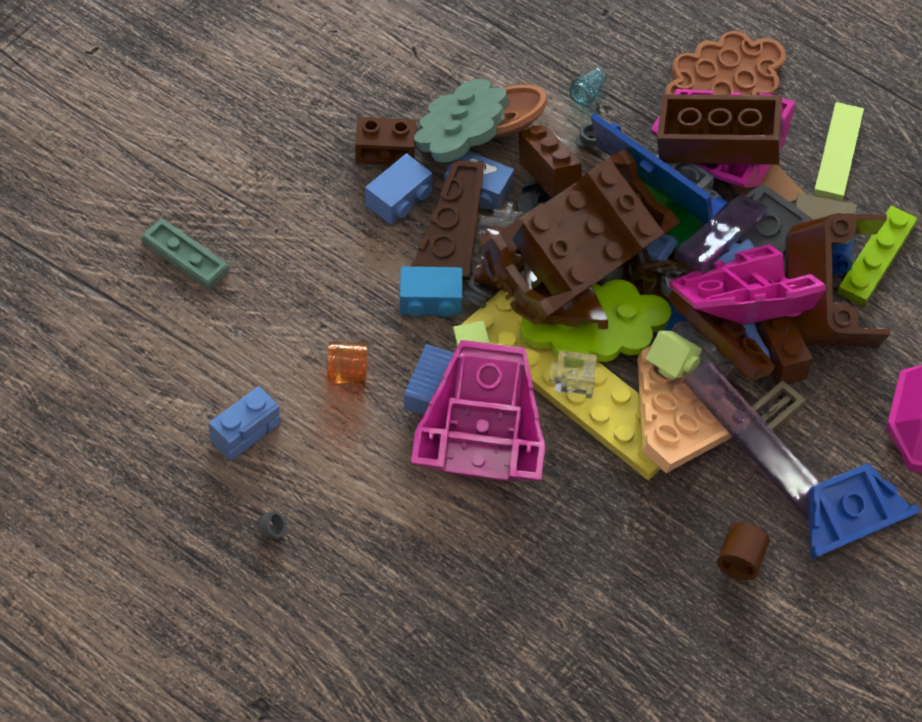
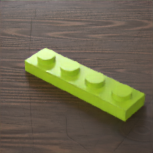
[837,205,918,307]

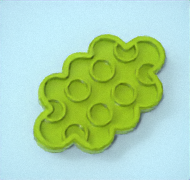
[520,279,671,364]

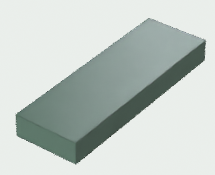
[141,218,229,290]

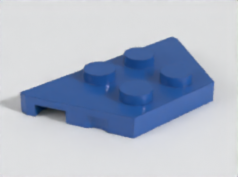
[809,463,920,559]

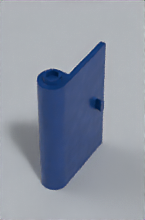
[590,113,729,228]

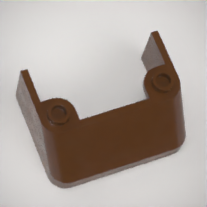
[785,213,890,347]

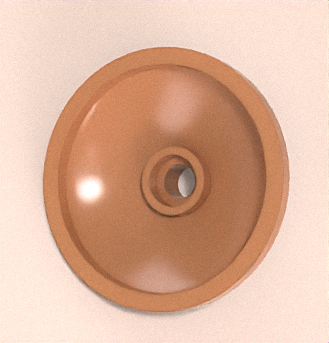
[493,85,548,138]

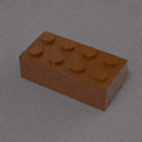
[657,94,783,165]

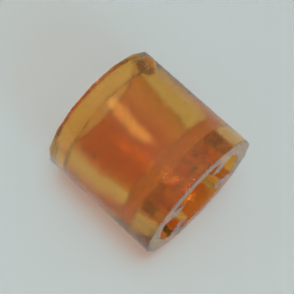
[327,341,367,385]

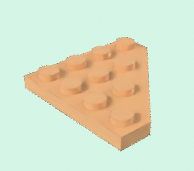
[637,345,750,473]

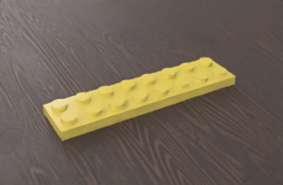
[462,290,661,481]

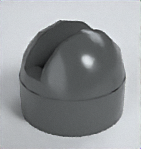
[257,511,286,539]

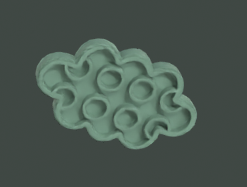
[414,79,509,163]

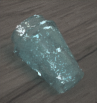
[569,67,607,105]

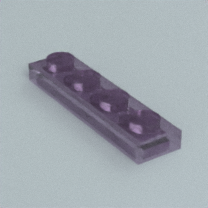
[675,194,767,272]

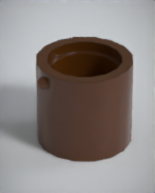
[717,522,770,580]

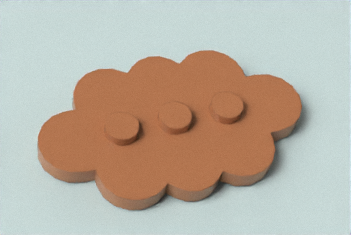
[664,31,786,95]

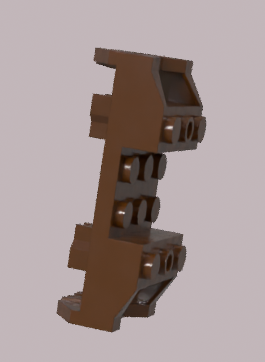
[480,148,680,325]

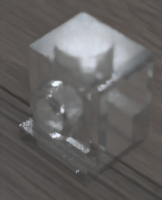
[549,351,597,399]

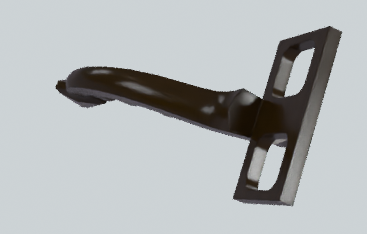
[625,248,698,295]

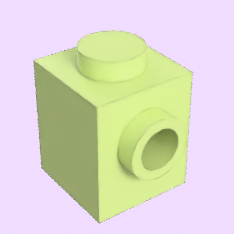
[645,331,703,380]

